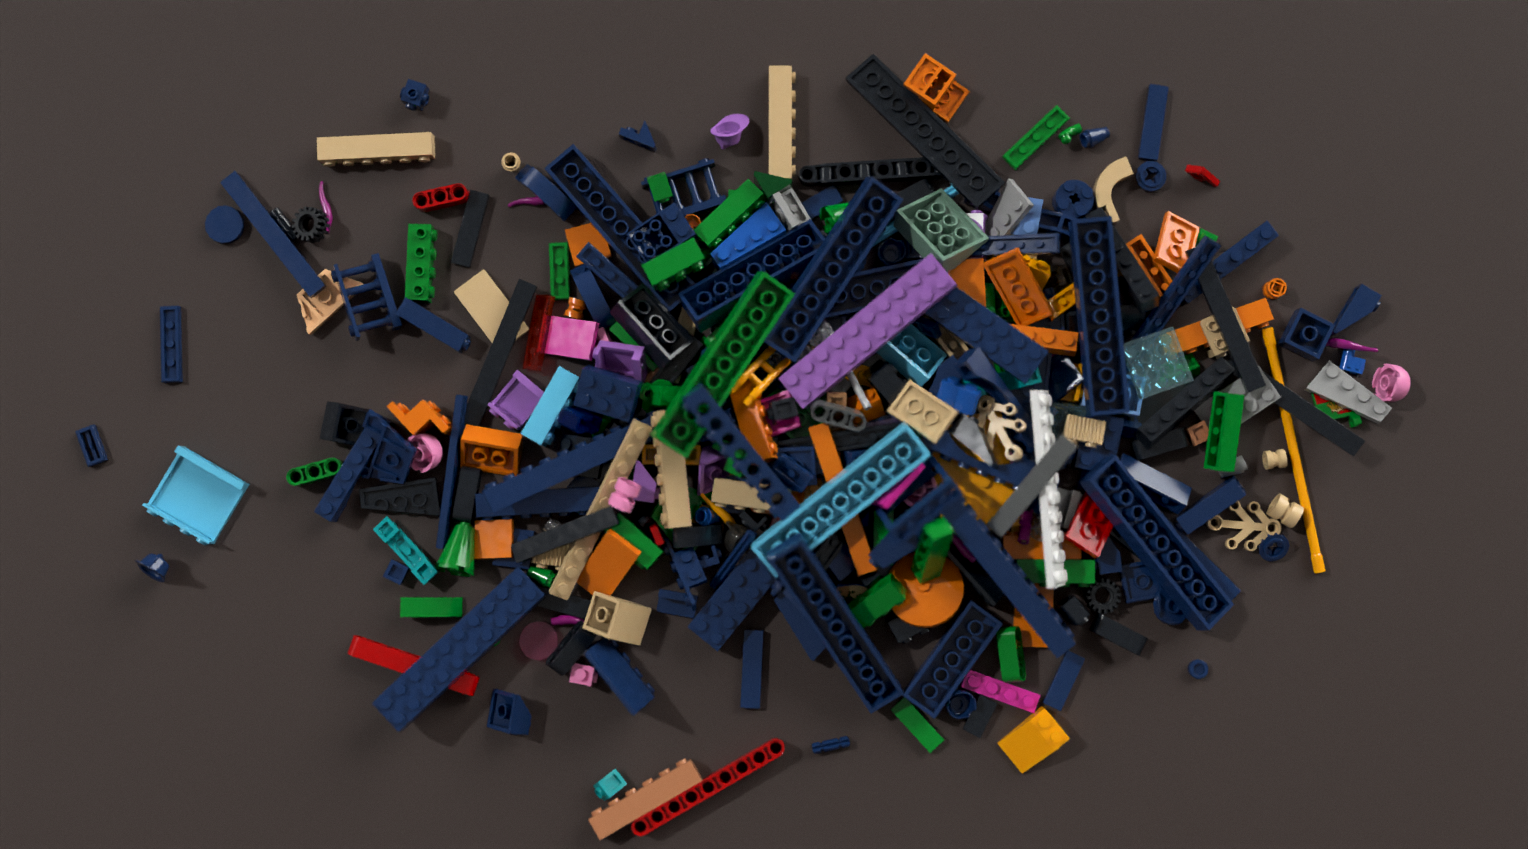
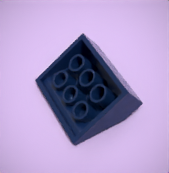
[584,637,655,716]

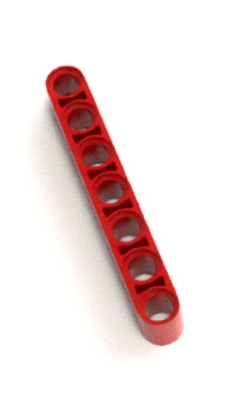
[347,635,480,696]

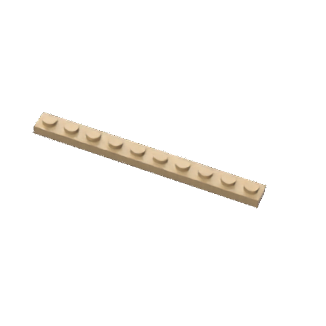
[549,419,652,600]

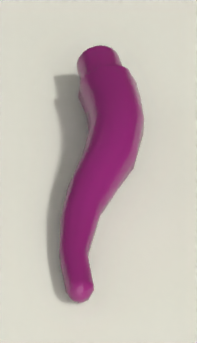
[319,181,332,233]
[508,197,544,207]
[1326,338,1378,352]
[952,533,976,563]
[551,615,585,625]

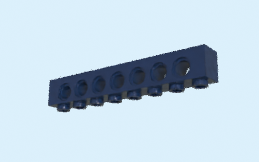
[682,383,800,521]

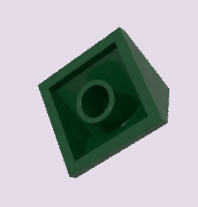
[754,171,792,203]

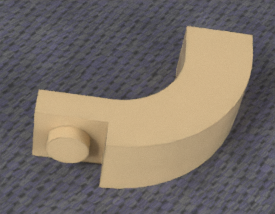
[1093,157,1133,224]

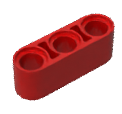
[412,183,469,212]

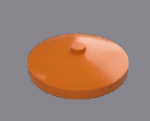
[889,552,964,628]

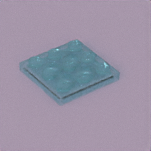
[1124,327,1194,400]

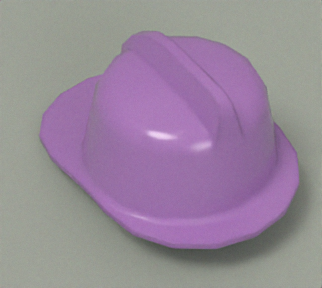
[710,114,749,149]

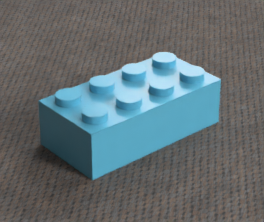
[876,324,947,387]
[521,366,580,447]

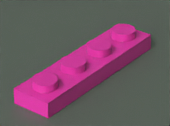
[960,670,1040,713]

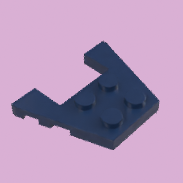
[360,409,417,484]

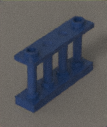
[641,158,726,217]
[331,253,402,341]

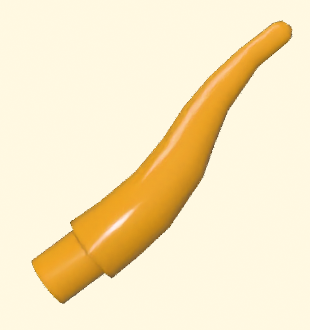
[700,493,738,531]

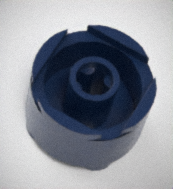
[1052,180,1094,219]

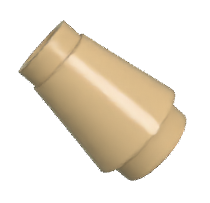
[501,153,520,172]

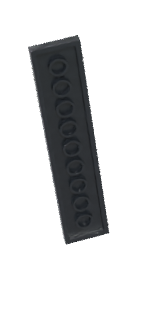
[846,53,1005,210]

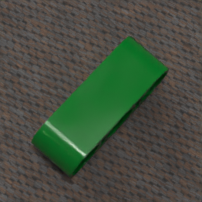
[286,458,344,486]
[997,626,1026,682]

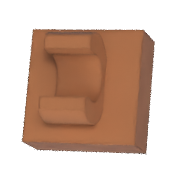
[1185,420,1209,446]

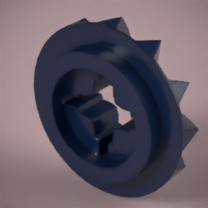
[1135,161,1166,192]
[1258,532,1289,561]

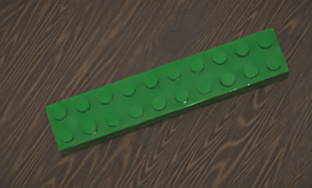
[650,271,795,458]

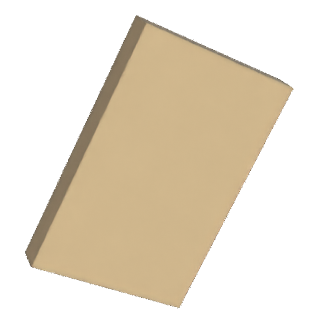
[887,380,958,445]

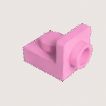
[569,663,599,687]

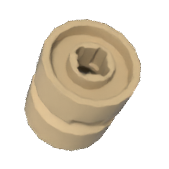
[1266,493,1304,528]

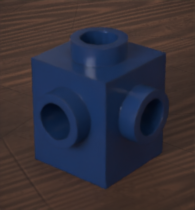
[400,79,430,111]

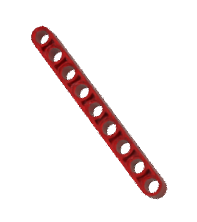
[631,737,785,836]

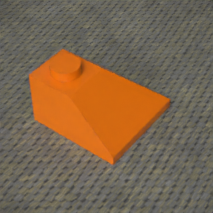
[846,387,885,424]

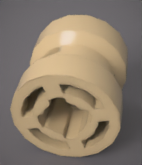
[1262,449,1287,470]

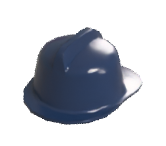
[135,554,169,582]

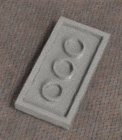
[1194,365,1281,429]

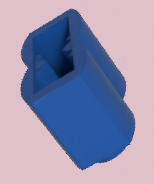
[937,376,982,416]

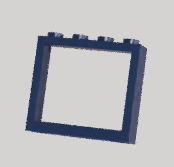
[871,454,963,544]

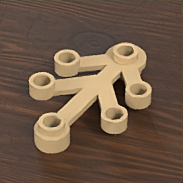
[977,395,1026,462]
[1206,501,1282,551]

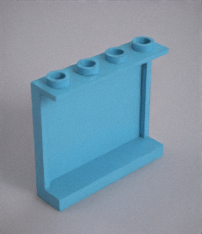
[142,445,250,546]

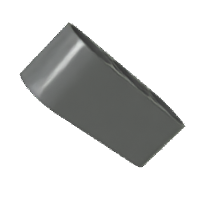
[810,400,867,431]

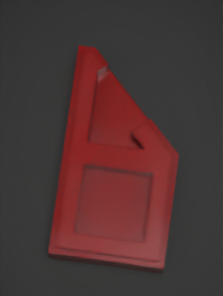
[1185,165,1220,187]
[649,522,664,546]

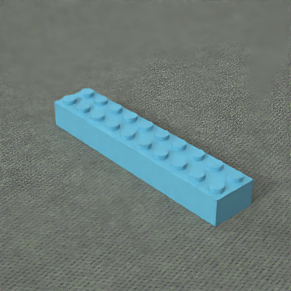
[751,421,931,577]

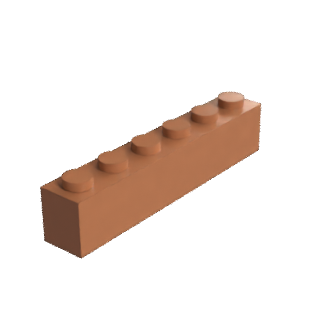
[588,758,703,840]

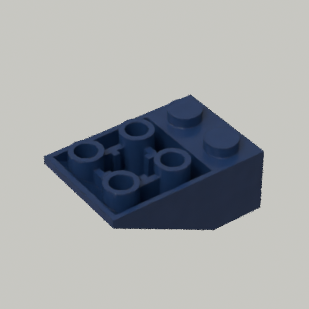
[626,202,697,263]

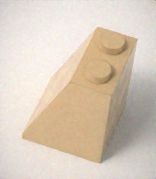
[583,591,652,645]

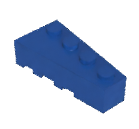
[710,202,786,271]

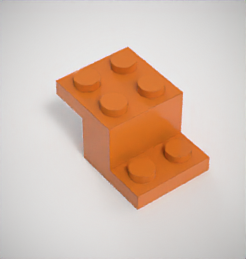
[903,53,970,123]
[386,400,452,436]

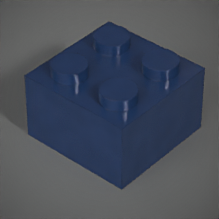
[1278,308,1335,361]

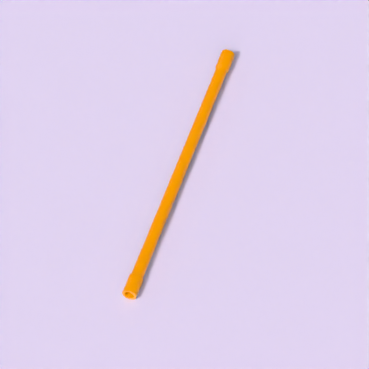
[1262,327,1326,573]

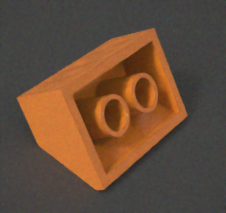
[460,424,523,476]

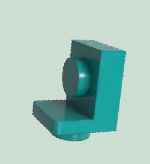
[593,768,627,801]

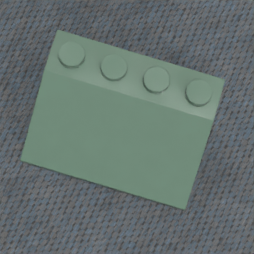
[893,188,989,272]

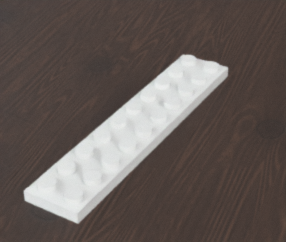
[1030,390,1067,588]

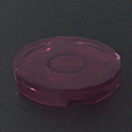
[519,621,558,660]

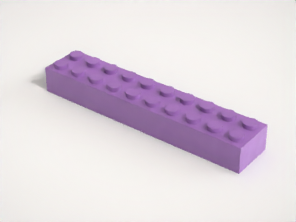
[779,254,958,409]

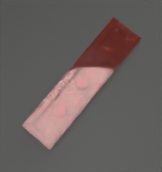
[523,294,555,372]

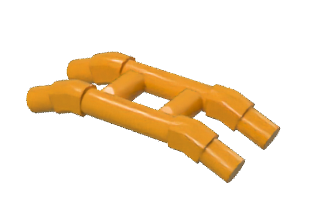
[731,346,791,407]

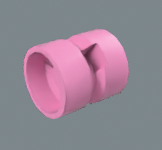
[608,477,642,513]

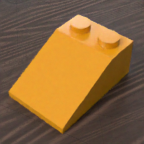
[997,706,1070,774]

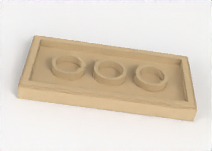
[454,269,530,343]

